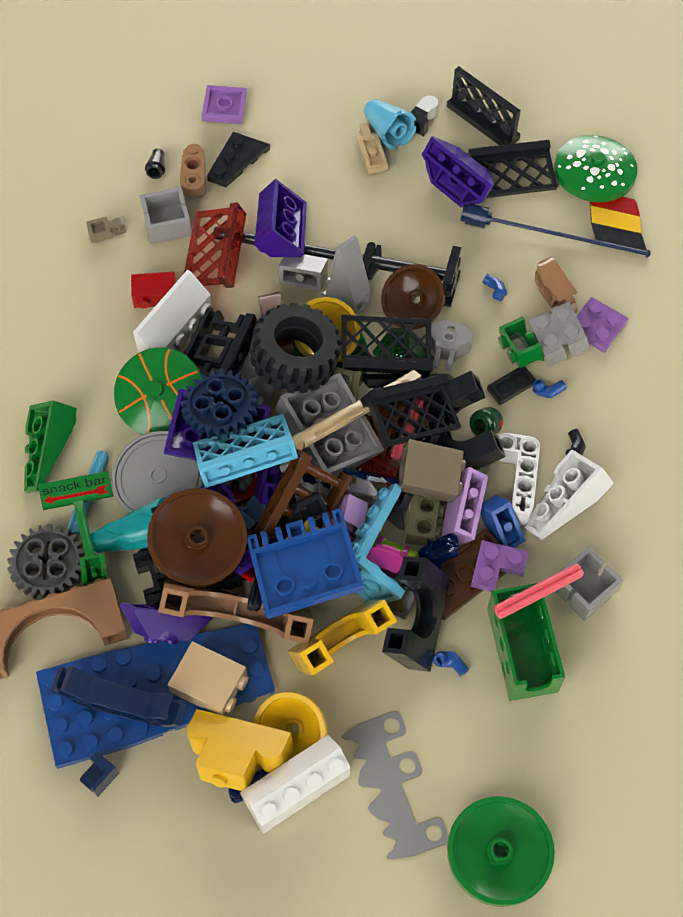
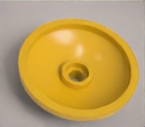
[294,297,360,363]
[254,692,327,761]

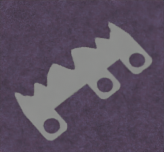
[342,711,449,859]

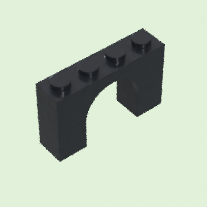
[423,371,506,470]
[382,556,450,672]

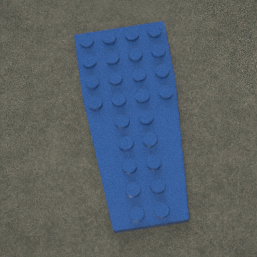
[36,624,275,769]

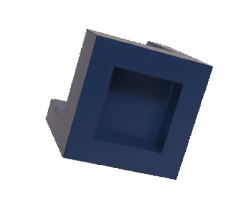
[80,751,119,797]

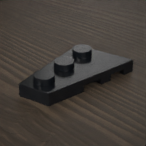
[207,132,270,187]

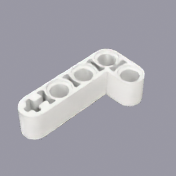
[499,433,540,526]

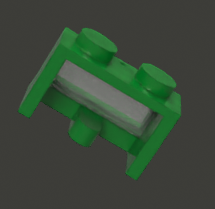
[498,316,544,368]

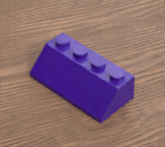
[254,178,307,257]

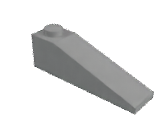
[321,235,371,314]

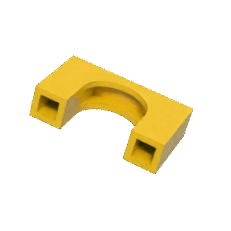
[287,599,397,676]

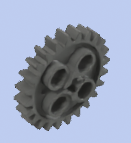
[7,524,85,599]

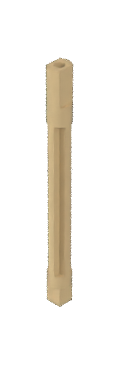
[292,370,421,450]

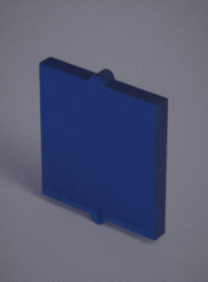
[343,468,399,484]

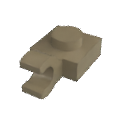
[86,217,126,243]

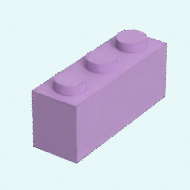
[440,467,488,546]

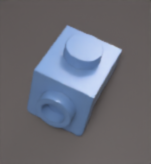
[238,496,267,530]

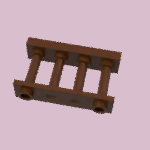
[252,448,352,541]

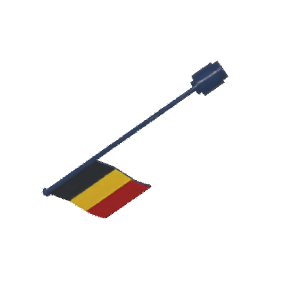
[460,197,651,258]

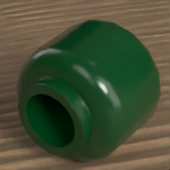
[469,407,503,436]

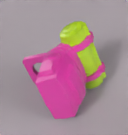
[366,536,418,580]

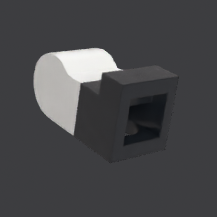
[411,95,438,137]

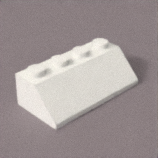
[133,270,212,353]
[240,735,350,834]

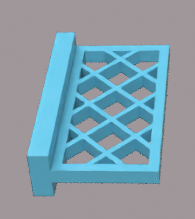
[193,414,298,488]

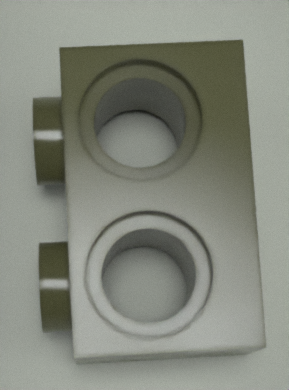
[405,494,444,548]

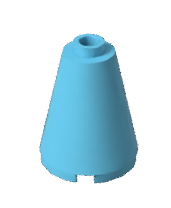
[364,99,416,150]

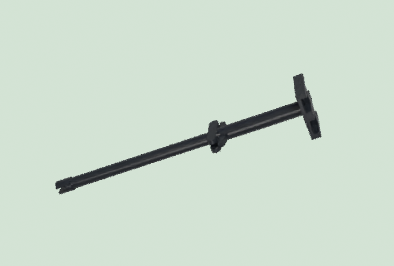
[213,227,461,307]

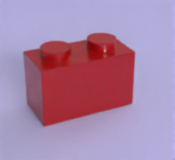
[131,271,176,309]

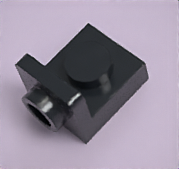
[387,582,415,620]

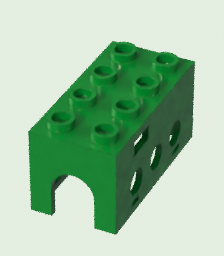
[487,583,565,701]

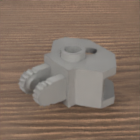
[431,320,473,371]

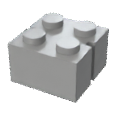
[140,187,192,244]
[529,302,590,367]
[555,546,624,621]

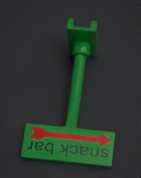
[38,471,114,586]

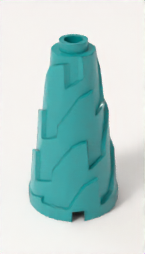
[90,497,166,553]

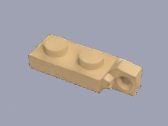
[357,123,388,174]

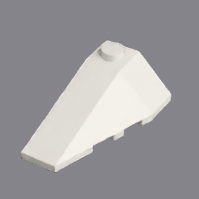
[525,450,613,540]

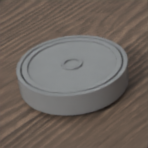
[112,431,204,514]

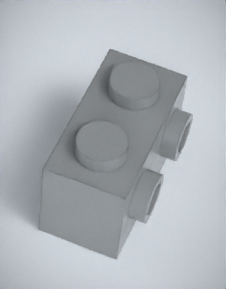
[279,255,328,291]

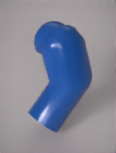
[533,379,567,398]

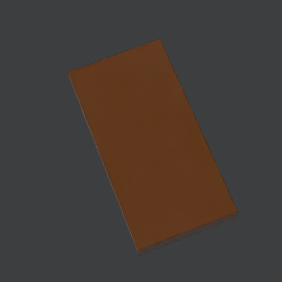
[436,528,506,621]

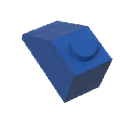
[480,495,526,548]

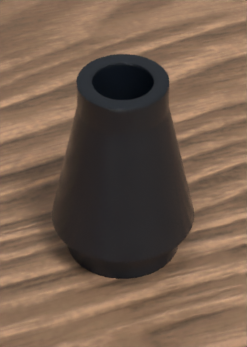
[145,149,165,179]

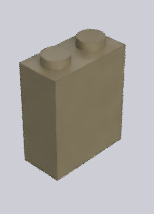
[397,439,465,502]

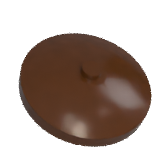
[147,488,247,587]

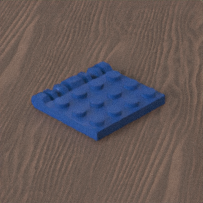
[247,508,365,619]

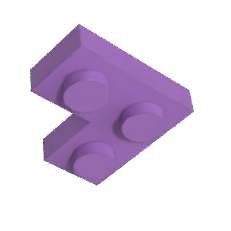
[471,540,529,592]

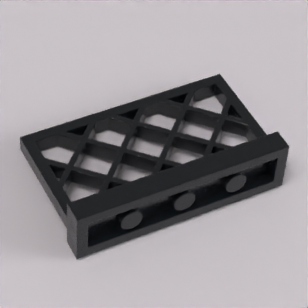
[446,66,521,145]
[467,140,557,198]
[339,315,433,375]
[360,374,461,448]

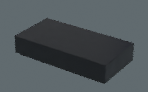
[487,366,536,405]

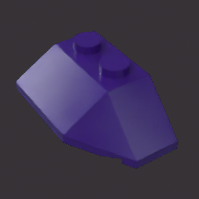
[422,136,494,207]
[120,602,213,644]

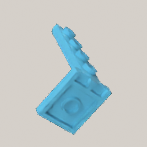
[352,483,405,603]

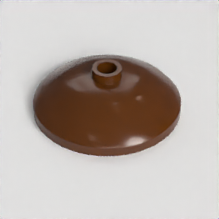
[381,264,445,330]

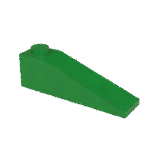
[24,400,77,493]

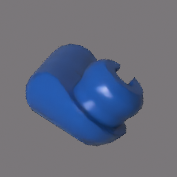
[482,274,507,301]
[433,651,469,677]

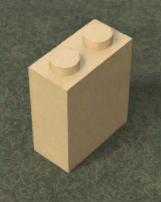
[168,641,249,716]

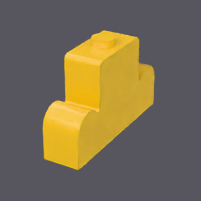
[187,709,294,791]

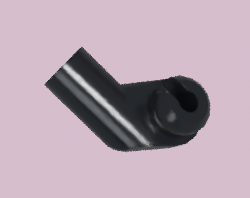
[565,429,586,455]

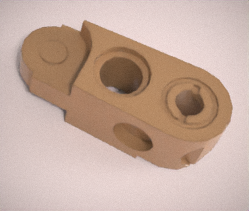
[180,144,206,196]
[535,257,578,313]

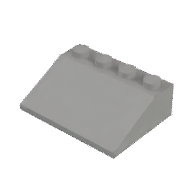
[275,373,385,484]

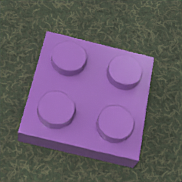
[202,85,247,124]
[577,297,629,353]

